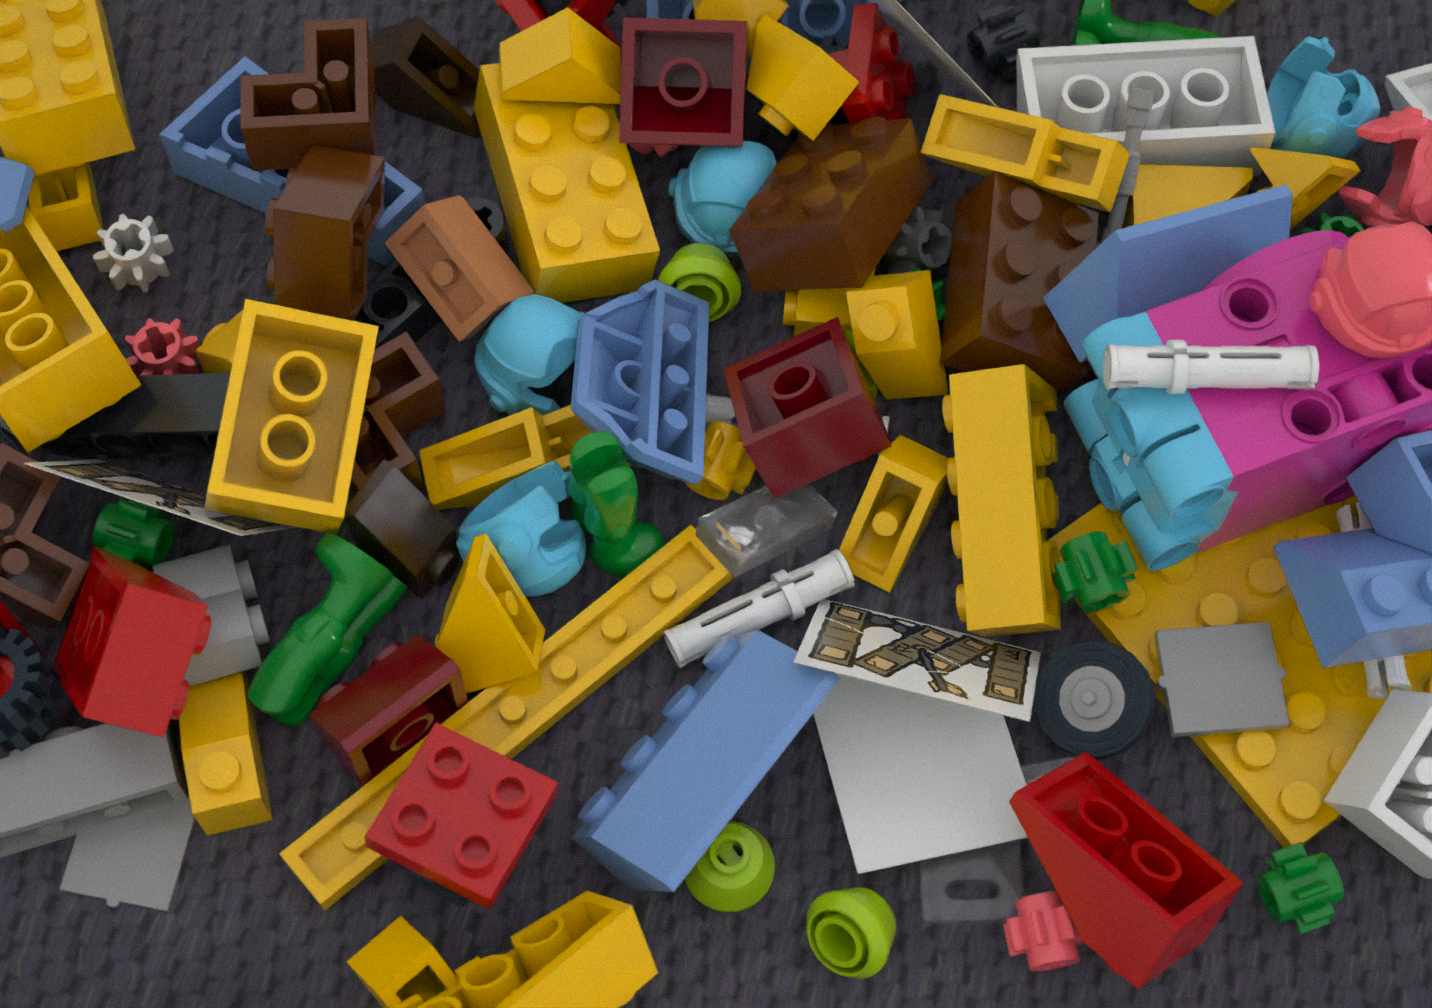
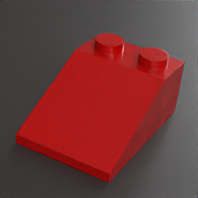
[53,546,211,738]
[1009,752,1244,990]

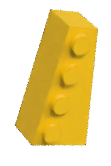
[942,364,1061,637]
[393,891,658,1008]

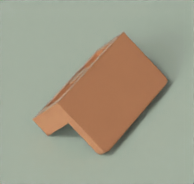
[384,195,534,342]

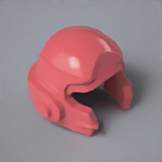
[1338,106,1432,229]
[1309,221,1432,358]

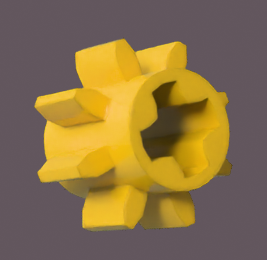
[685,421,756,500]

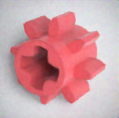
[125,318,200,375]
[1003,891,1085,971]

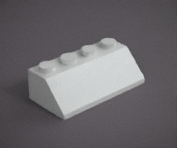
[1017,36,1275,176]

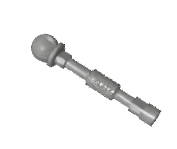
[1096,87,1155,248]

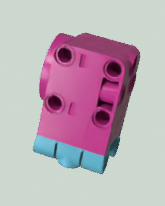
[1064,231,1432,571]

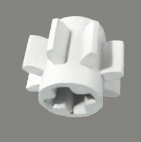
[93,214,174,293]

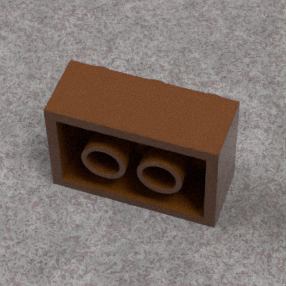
[729,117,932,292]
[940,172,1099,393]

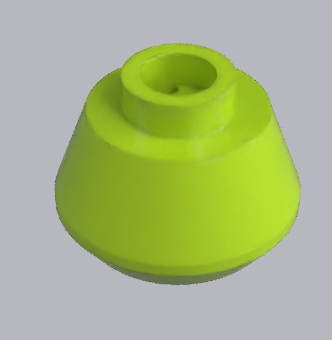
[658,243,741,322]
[684,821,775,912]
[806,887,896,979]

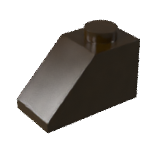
[371,16,481,138]
[345,460,460,599]

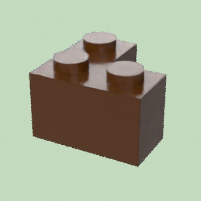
[240,18,377,171]
[265,145,385,321]
[349,332,446,498]
[0,443,91,629]

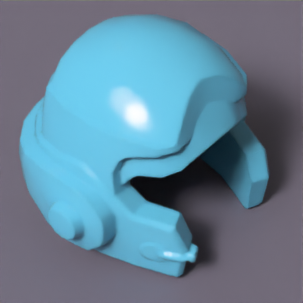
[1267,36,1380,159]
[668,141,778,258]
[474,294,585,416]
[456,461,586,596]

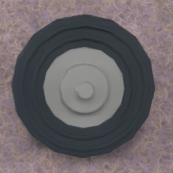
[1035,640,1155,760]

